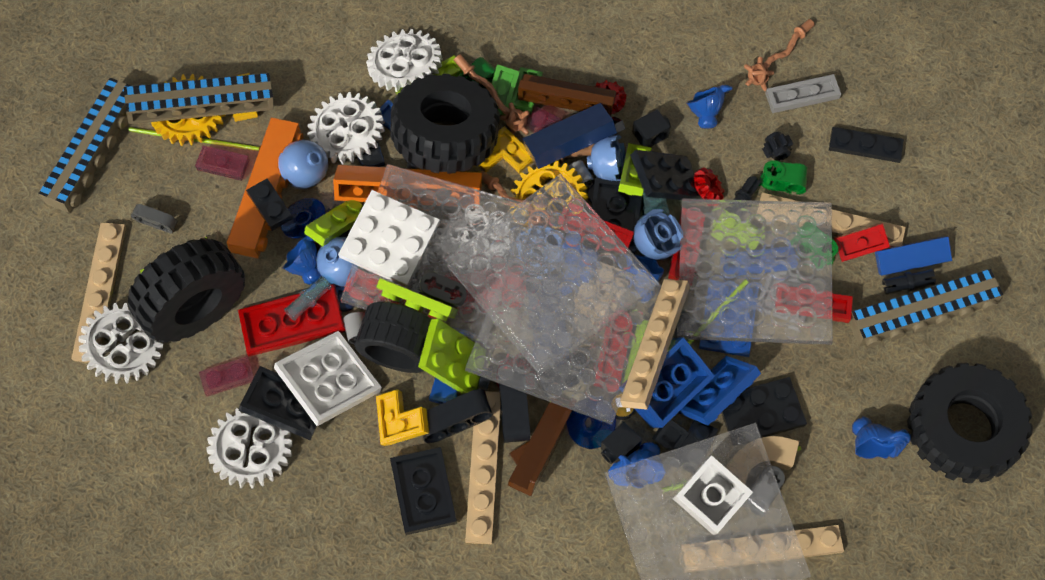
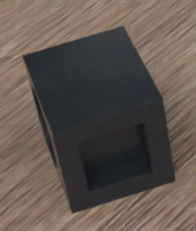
[632,109,671,147]
[601,422,642,464]

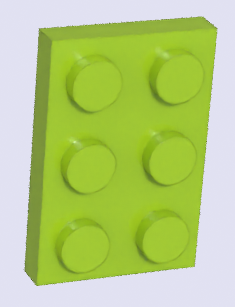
[376,278,458,321]
[418,319,487,394]

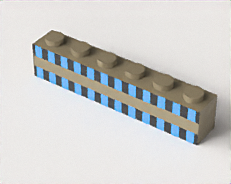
[124,73,273,124]
[38,78,131,213]
[849,269,1003,348]

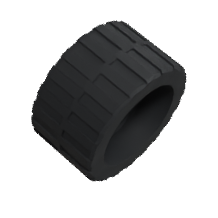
[354,301,432,373]

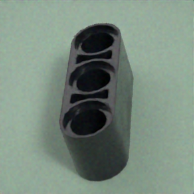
[498,367,530,443]
[422,389,493,443]

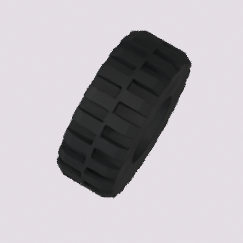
[391,74,500,174]
[128,238,245,343]
[907,362,1033,483]

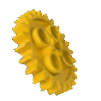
[151,74,226,146]
[510,161,588,236]

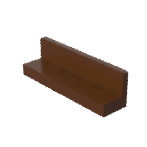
[518,74,616,117]
[508,398,577,496]

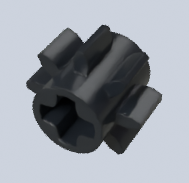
[762,132,794,161]

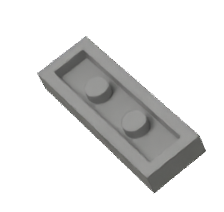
[765,74,841,113]

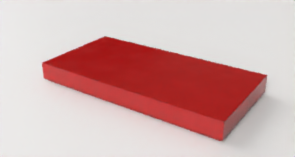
[238,284,346,357]

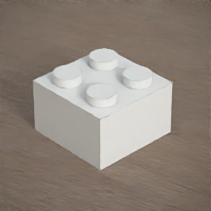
[672,455,753,535]

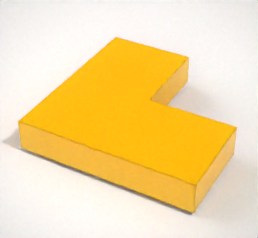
[478,126,533,174]
[376,390,429,446]

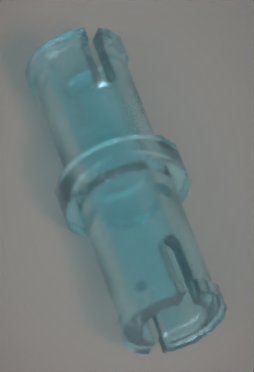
[284,276,332,321]

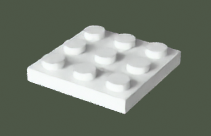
[338,190,440,288]
[274,331,382,426]

